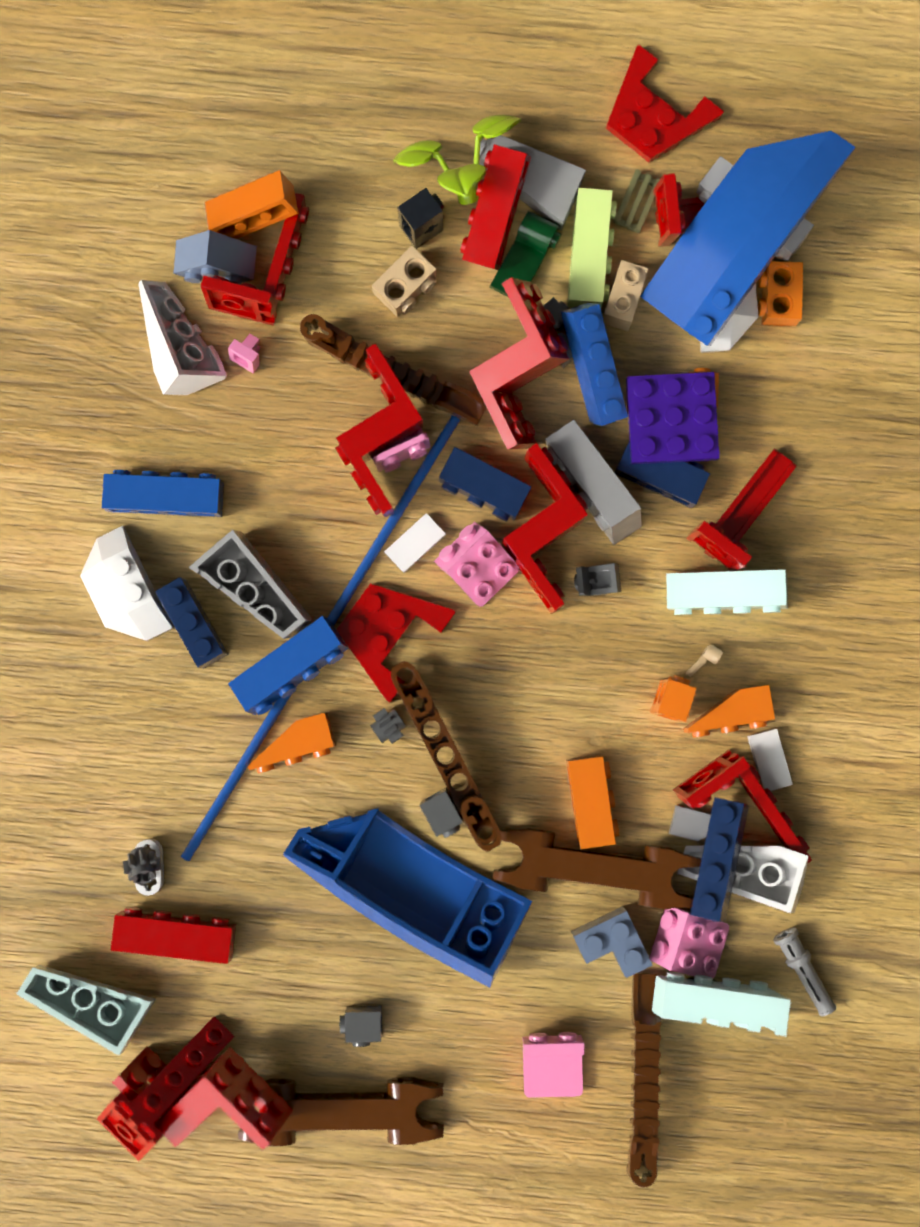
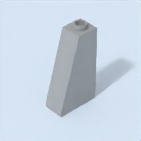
[480,135,586,231]

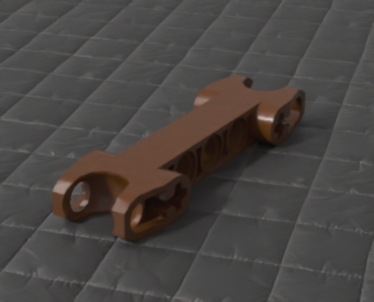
[391,661,501,852]
[493,828,701,909]
[238,1077,444,1146]

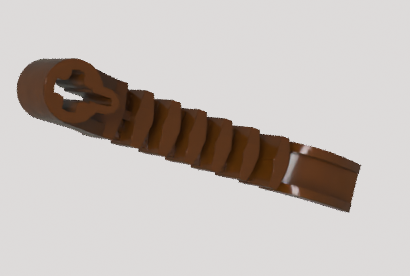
[300,314,487,426]
[626,974,661,1188]

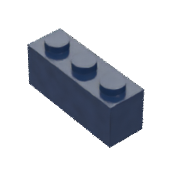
[614,441,710,509]
[438,447,531,522]
[155,577,228,669]

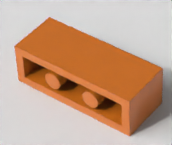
[205,170,298,239]
[566,756,619,849]

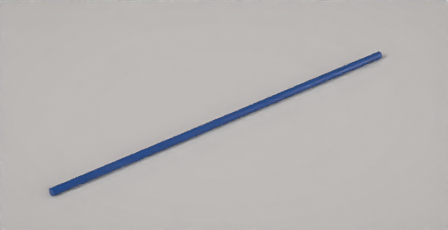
[181,415,460,861]

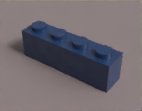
[690,797,749,922]

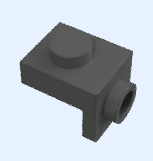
[574,563,622,596]

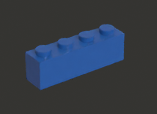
[561,303,628,426]
[102,470,224,517]
[228,616,349,715]

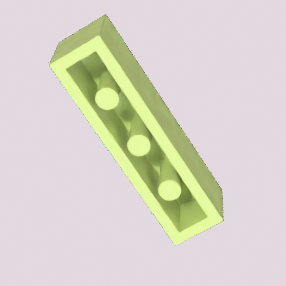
[567,188,617,309]

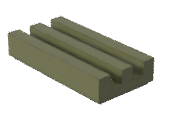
[614,169,660,233]

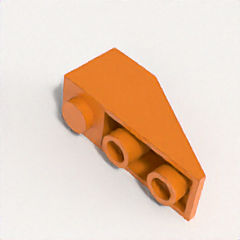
[683,685,775,738]
[248,713,336,774]

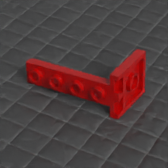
[653,173,704,247]
[200,193,309,326]
[686,448,797,571]
[673,749,812,864]
[97,1016,235,1162]

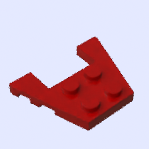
[606,44,724,163]
[336,584,456,703]

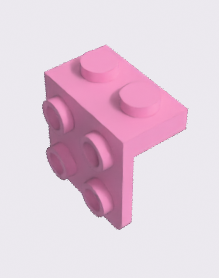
[372,428,430,473]
[434,521,519,607]
[649,908,729,978]
[523,1032,584,1098]

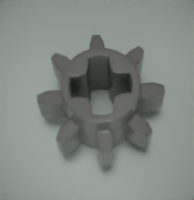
[370,708,406,744]
[123,847,162,884]

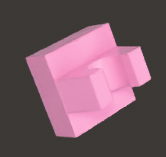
[228,334,260,374]

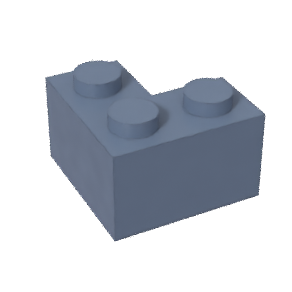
[173,230,257,285]
[571,906,652,978]

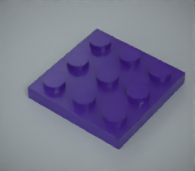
[626,372,720,465]

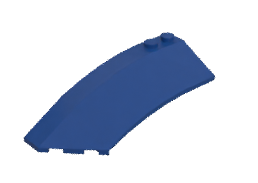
[640,131,856,346]
[283,808,532,988]

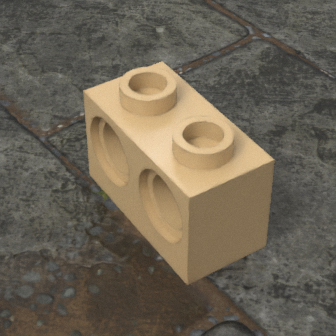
[371,246,437,317]
[603,260,649,331]

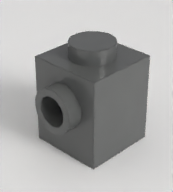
[340,1006,383,1047]

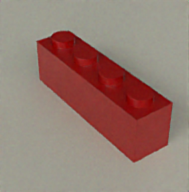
[460,144,531,270]
[110,907,237,964]

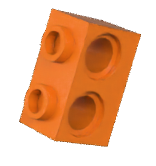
[758,261,803,326]
[650,675,697,722]

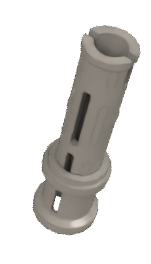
[773,927,836,1016]

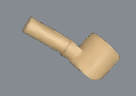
[685,645,723,677]

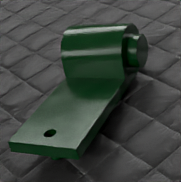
[490,211,562,297]

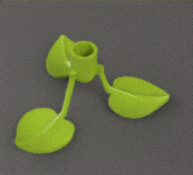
[393,115,522,205]

